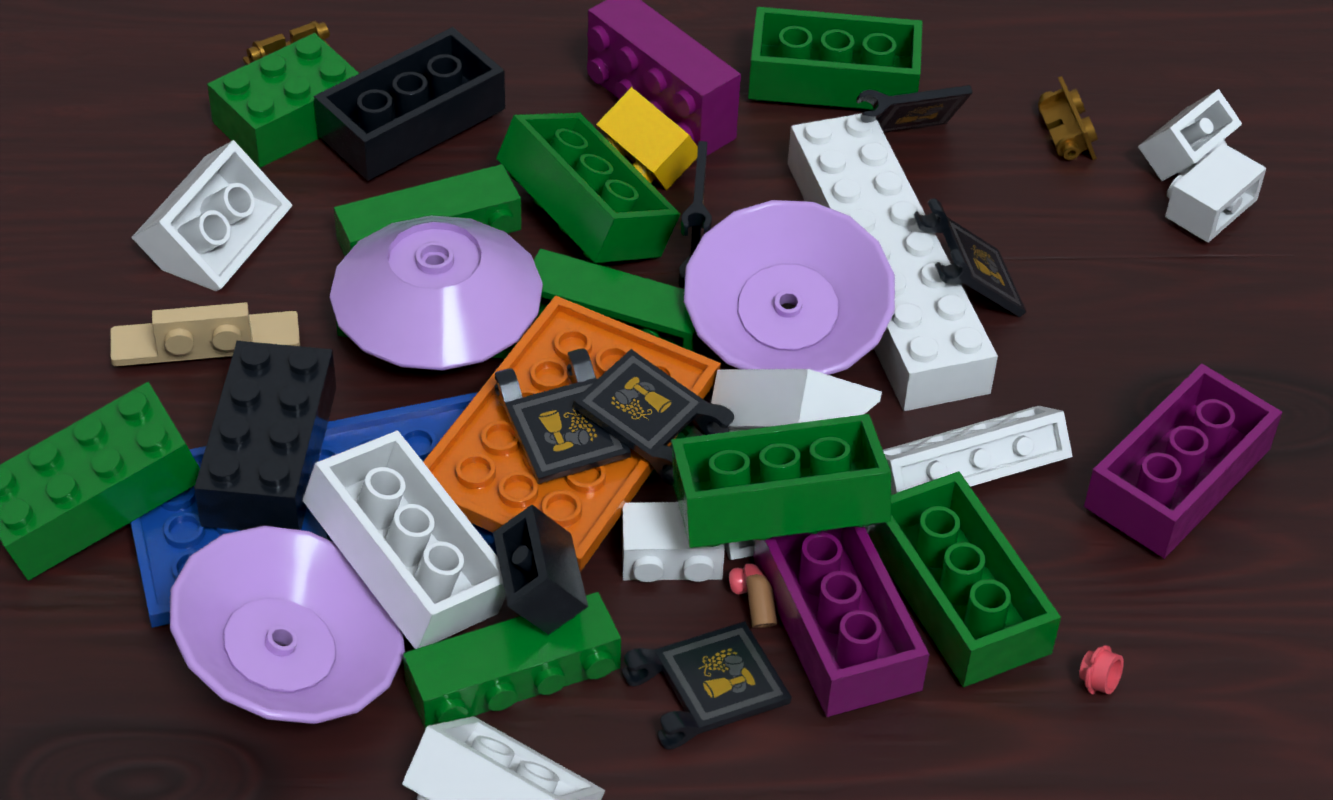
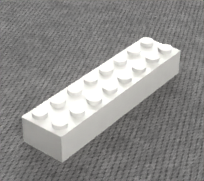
[787,113,998,412]

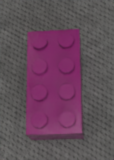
[587,0,741,156]
[1084,363,1282,559]
[753,526,929,717]

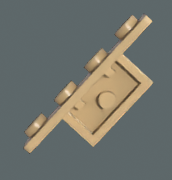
[110,302,300,366]

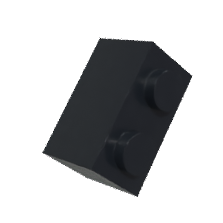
[493,505,588,635]

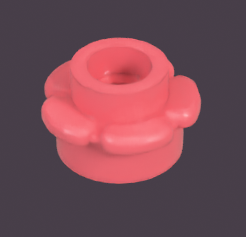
[1079,645,1124,694]

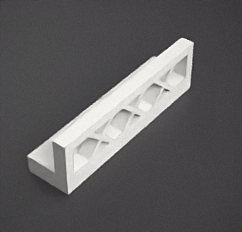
[883,406,1073,495]

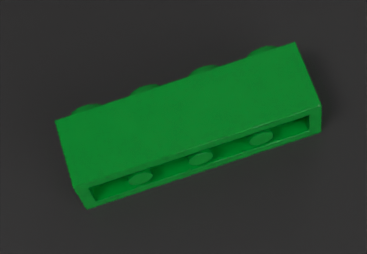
[334,164,521,256]
[534,248,703,353]
[403,592,621,730]

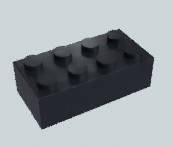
[314,27,505,181]
[194,341,337,530]

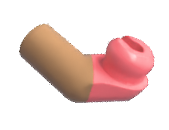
[729,564,777,628]

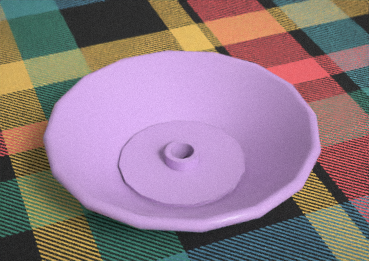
[684,200,895,375]
[329,215,543,371]
[170,526,405,724]

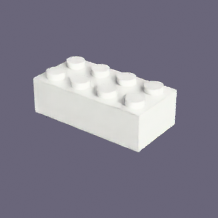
[302,430,506,649]

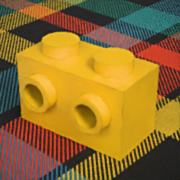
[596,87,698,190]

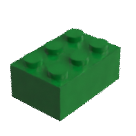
[207,33,359,168]

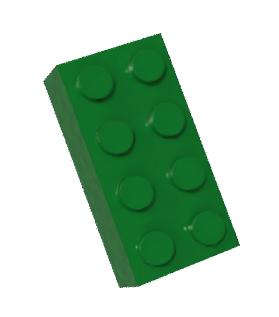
[748,7,923,110]
[496,113,680,263]
[0,382,200,581]
[671,414,891,548]
[867,471,1061,687]

